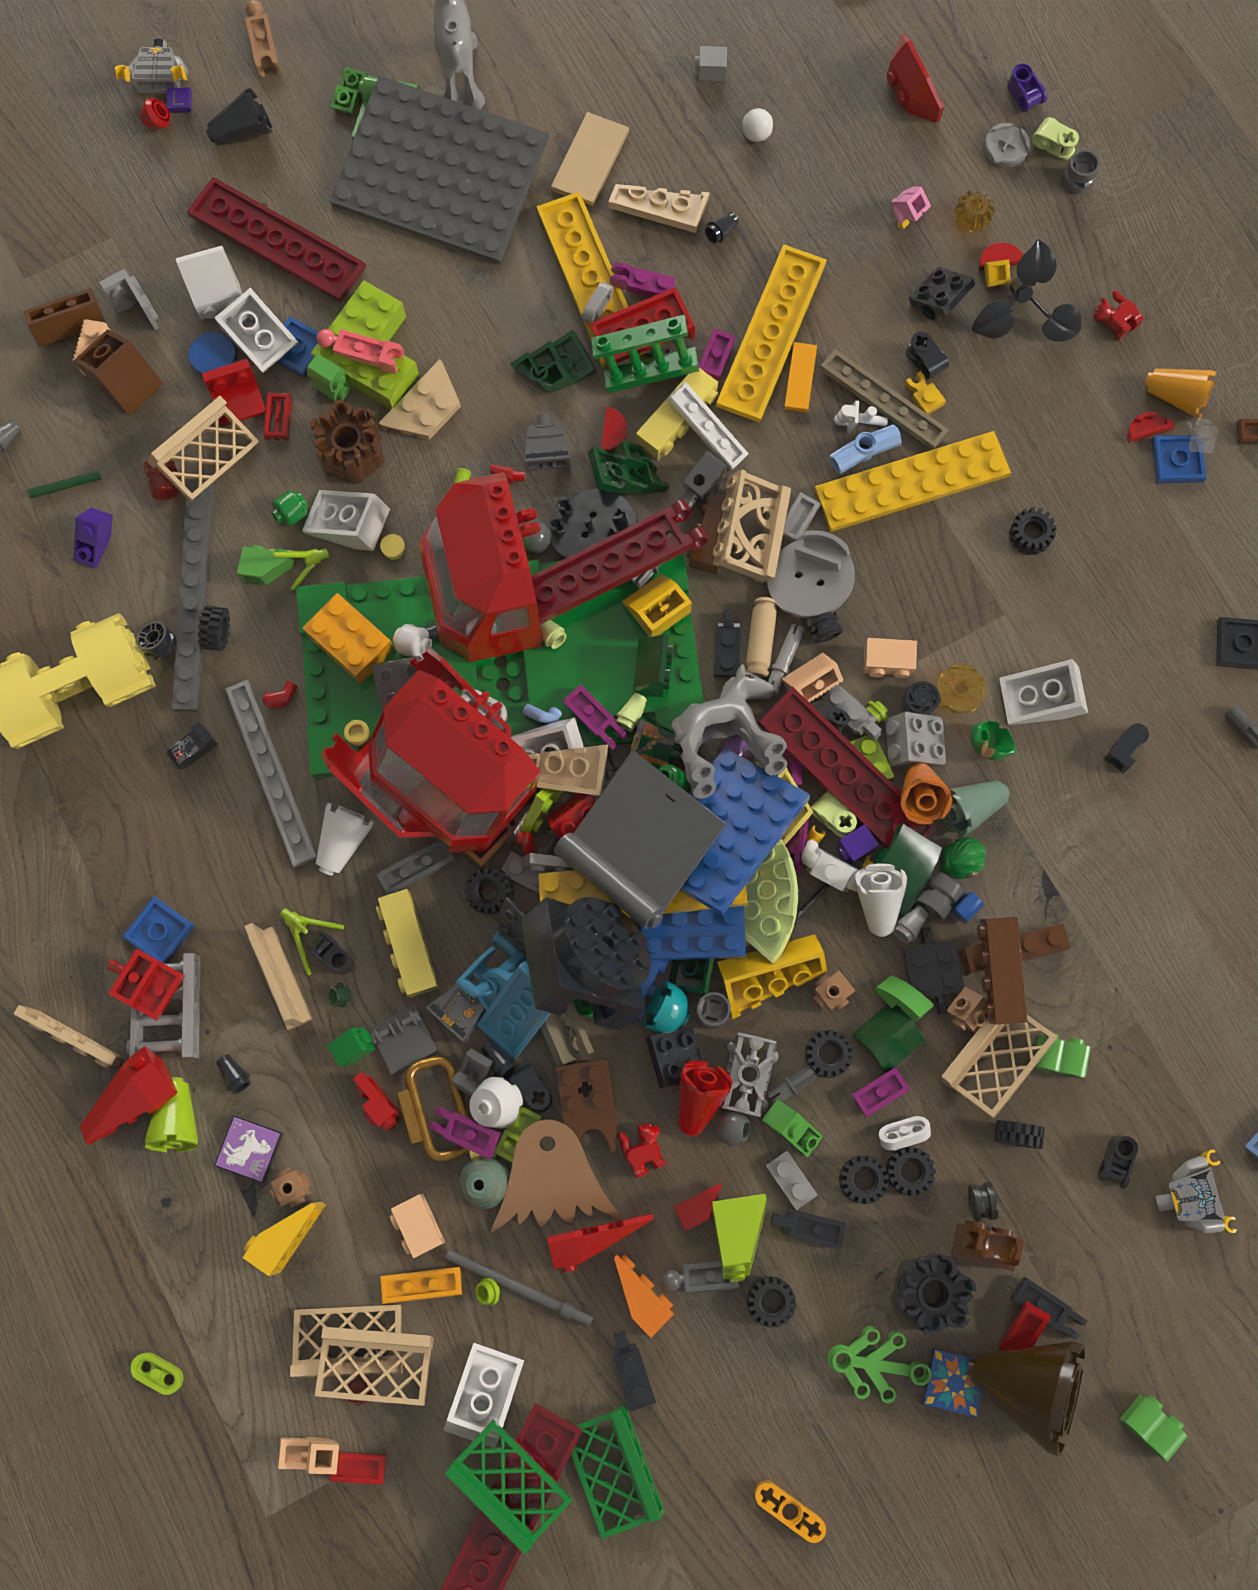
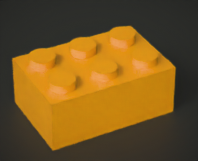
[303,593,395,685]

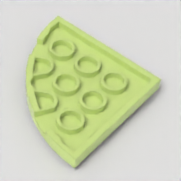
[744,838,798,963]

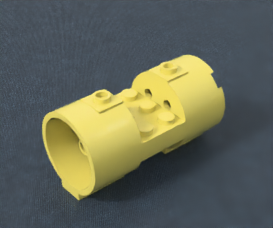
[0,613,156,749]

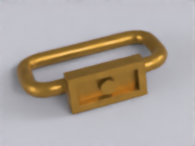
[397,1055,470,1162]

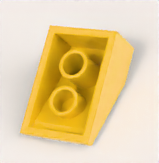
[243,1202,326,1276]

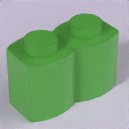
[307,354,350,401]
[1032,1034,1091,1078]
[1120,1394,1188,1462]

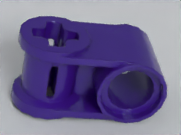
[1007,63,1047,112]

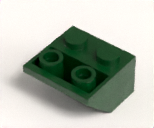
[633,634,673,697]

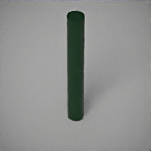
[28,470,102,498]

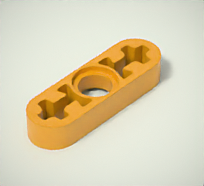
[755,1480,826,1543]

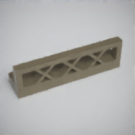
[540,1001,594,1067]

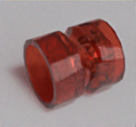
[143,459,181,500]

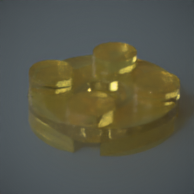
[936,664,987,714]

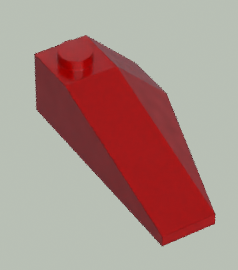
[80,1046,178,1145]
[547,1213,654,1273]

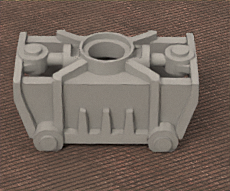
[720,1032,779,1117]

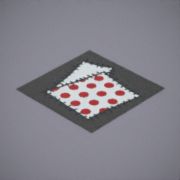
[507,804,531,849]

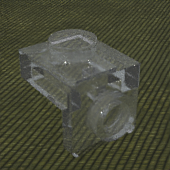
[1186,418,1219,453]

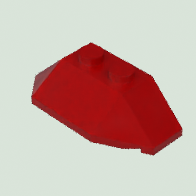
[886,34,944,123]

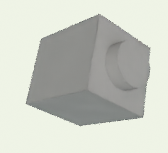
[695,46,727,81]

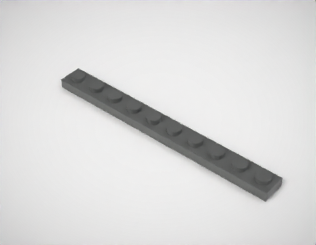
[172,480,214,712]

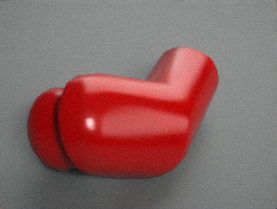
[262,680,298,709]
[515,831,537,856]

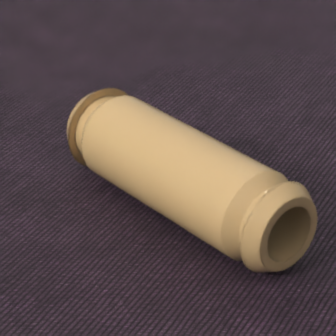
[745,597,777,679]

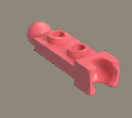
[317,329,404,374]

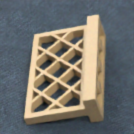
[147,396,259,502]
[245,923,313,1030]
[941,1015,1057,1119]
[290,1305,403,1378]
[315,1327,434,1406]

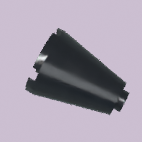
[206,87,273,145]

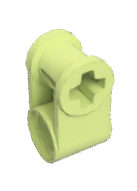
[1032,117,1079,160]
[810,792,857,838]

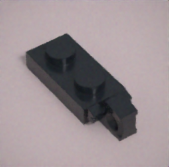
[714,609,741,678]
[770,1210,846,1250]
[613,1331,656,1412]

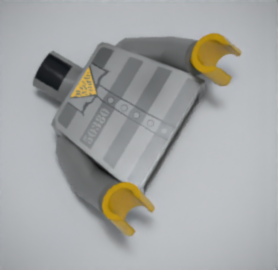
[115,38,188,93]

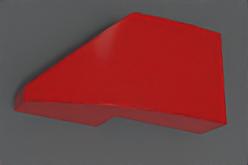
[674,1183,722,1231]

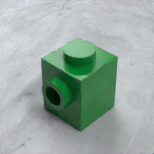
[327,1027,375,1068]

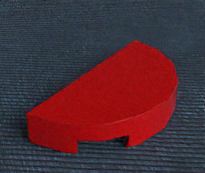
[979,242,1023,270]
[601,406,627,452]
[1127,411,1175,443]

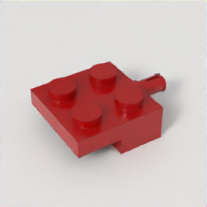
[106,948,185,1021]

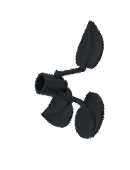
[971,239,1081,342]

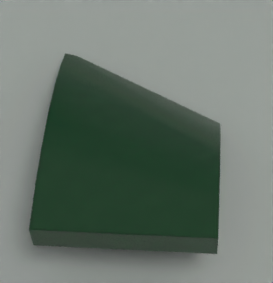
[510,330,597,392]
[588,440,669,494]
[873,824,942,917]

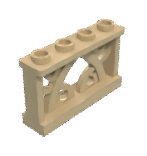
[713,469,791,583]

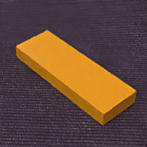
[784,342,817,413]
[380,1267,463,1304]

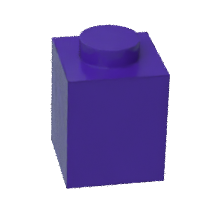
[837,824,879,865]

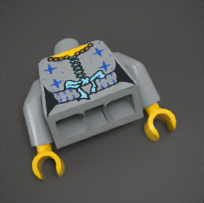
[1156,1150,1237,1234]

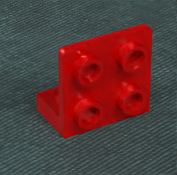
[202,359,266,427]
[547,793,596,839]

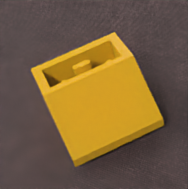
[622,573,692,637]

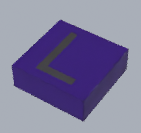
[167,87,192,113]

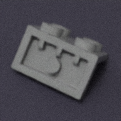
[99,269,159,330]

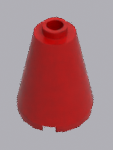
[678,1061,732,1136]

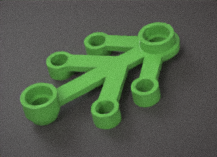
[827,1326,932,1403]

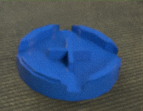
[189,332,237,375]

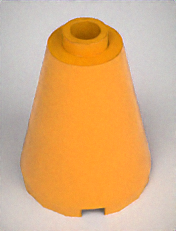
[1145,368,1217,419]

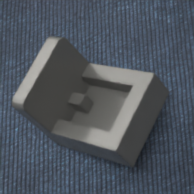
[451,1048,493,1096]

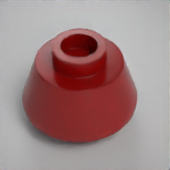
[140,98,171,130]

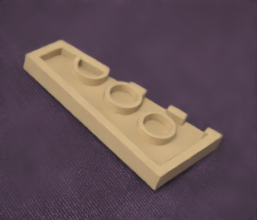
[608,184,710,233]
[528,744,608,796]
[14,1005,124,1068]

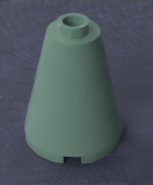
[941,780,1010,838]
[459,1156,510,1209]

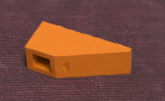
[614,1254,674,1338]

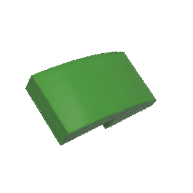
[330,67,368,114]
[874,975,934,1022]

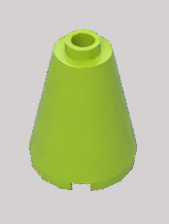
[144,1077,199,1153]

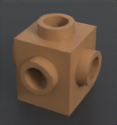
[813,970,855,1012]
[947,987,987,1033]
[270,1168,312,1209]

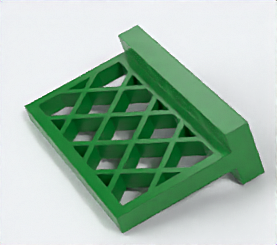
[571,1405,665,1539]
[445,1419,572,1555]

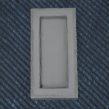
[782,492,821,543]

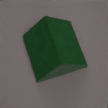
[669,958,714,997]
[852,1004,925,1073]

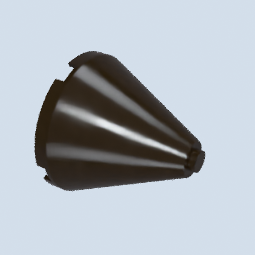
[966,1341,1086,1457]

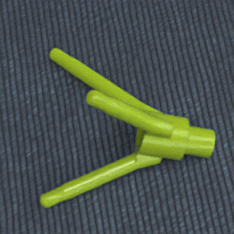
[269,548,329,591]
[280,908,344,975]

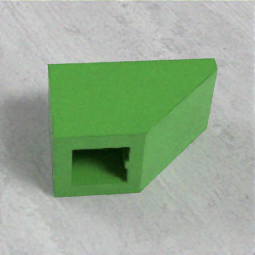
[237,545,295,585]
[762,1099,823,1157]

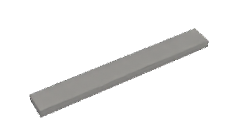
[225,679,317,868]

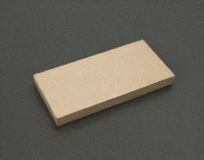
[551,112,629,206]

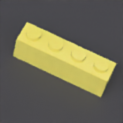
[636,368,718,460]
[376,889,439,998]

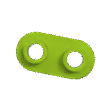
[131,1352,184,1395]

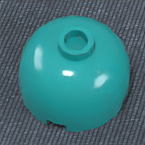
[642,981,690,1034]

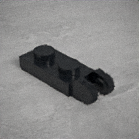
[1010,1276,1087,1341]

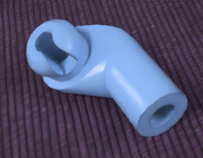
[523,704,562,724]

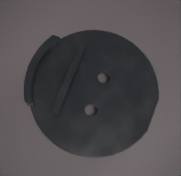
[548,489,638,559]

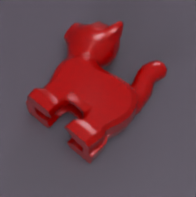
[1093,290,1144,341]
[617,1123,667,1179]

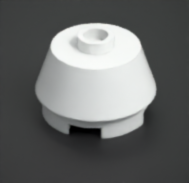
[470,1077,523,1129]

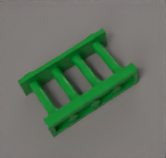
[591,314,700,394]

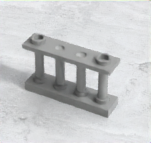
[126,953,200,1059]

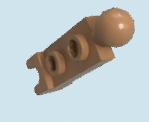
[245,0,281,78]

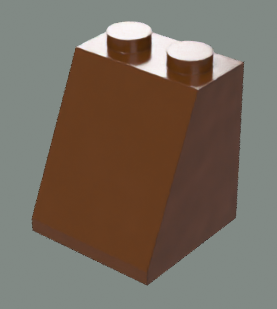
[73,329,163,415]

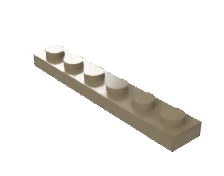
[820,349,949,450]

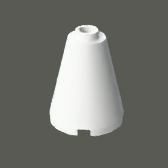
[316,803,375,876]
[855,863,907,937]

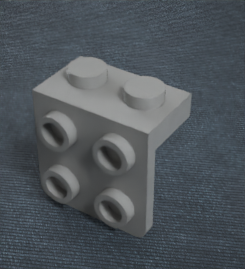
[886,712,946,768]

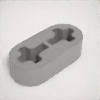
[581,282,614,323]

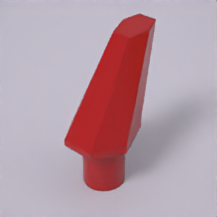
[490,464,525,485]

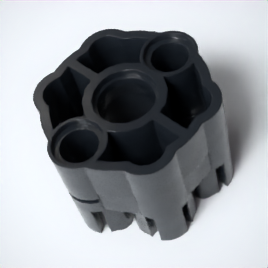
[891,1253,977,1336]

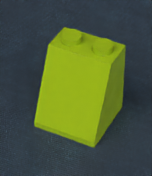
[712,1194,766,1282]

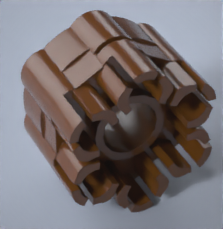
[310,400,385,484]

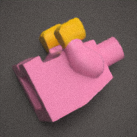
[891,186,931,229]

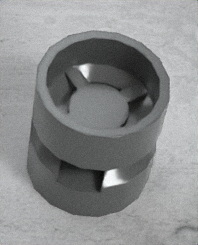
[1062,149,1100,195]
[916,873,964,921]
[696,992,731,1029]

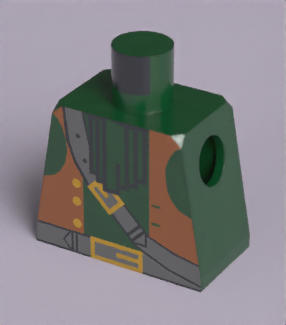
[628,715,683,769]

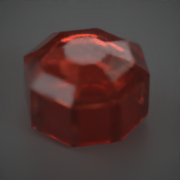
[345,1377,373,1406]

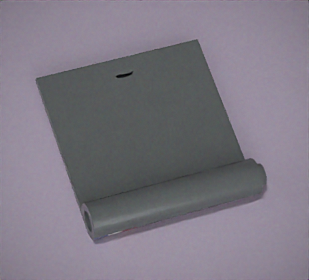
[554,751,727,929]

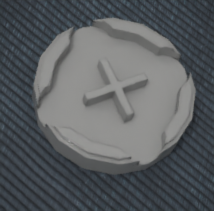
[983,123,1030,168]

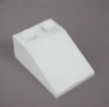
[176,246,242,320]
[215,288,298,373]
[302,490,390,551]
[999,659,1088,725]
[511,717,584,755]
[444,1343,524,1448]

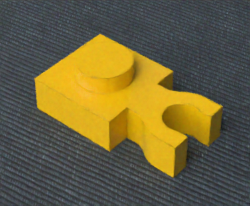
[905,371,946,415]

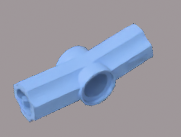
[829,425,902,474]

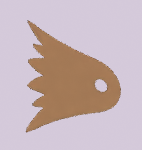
[490,1120,622,1233]

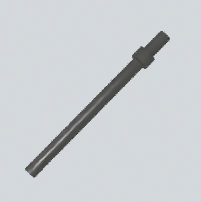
[445,1249,594,1327]

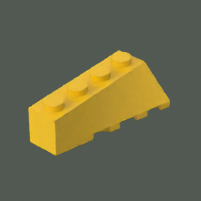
[717,934,827,1019]

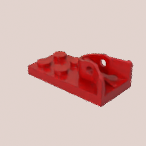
[589,287,695,364]

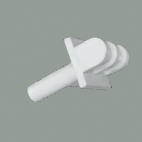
[834,401,888,433]

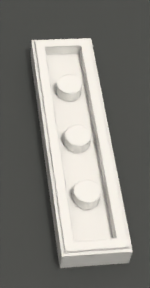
[667,382,749,471]

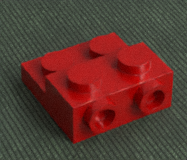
[353,1072,402,1131]

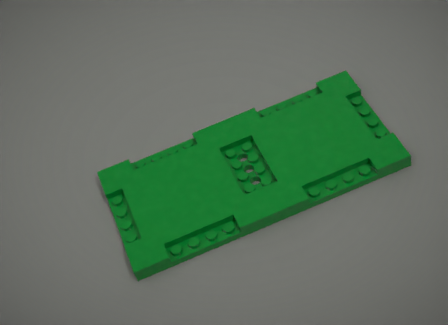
[296,553,704,780]

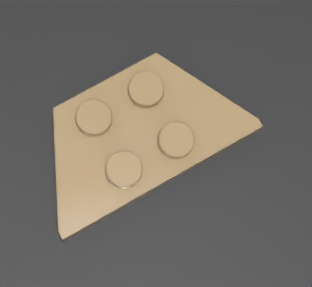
[379,359,461,440]

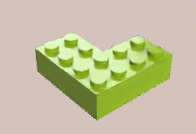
[311,280,419,410]

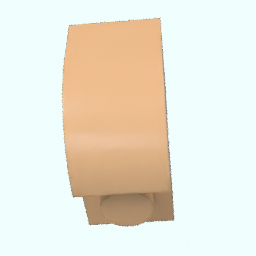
[277,1437,339,1474]

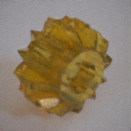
[954,190,995,232]

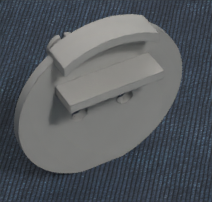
[767,530,855,621]

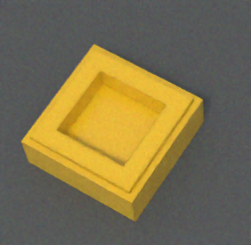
[984,260,1011,287]

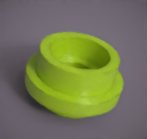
[866,701,887,723]
[476,1278,500,1306]

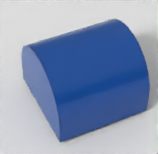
[950,892,984,924]

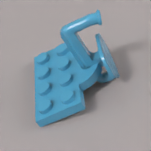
[455,930,551,1059]

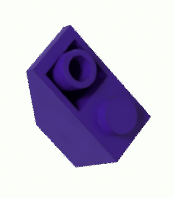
[73,507,113,568]

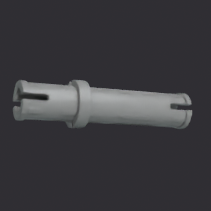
[767,624,805,696]

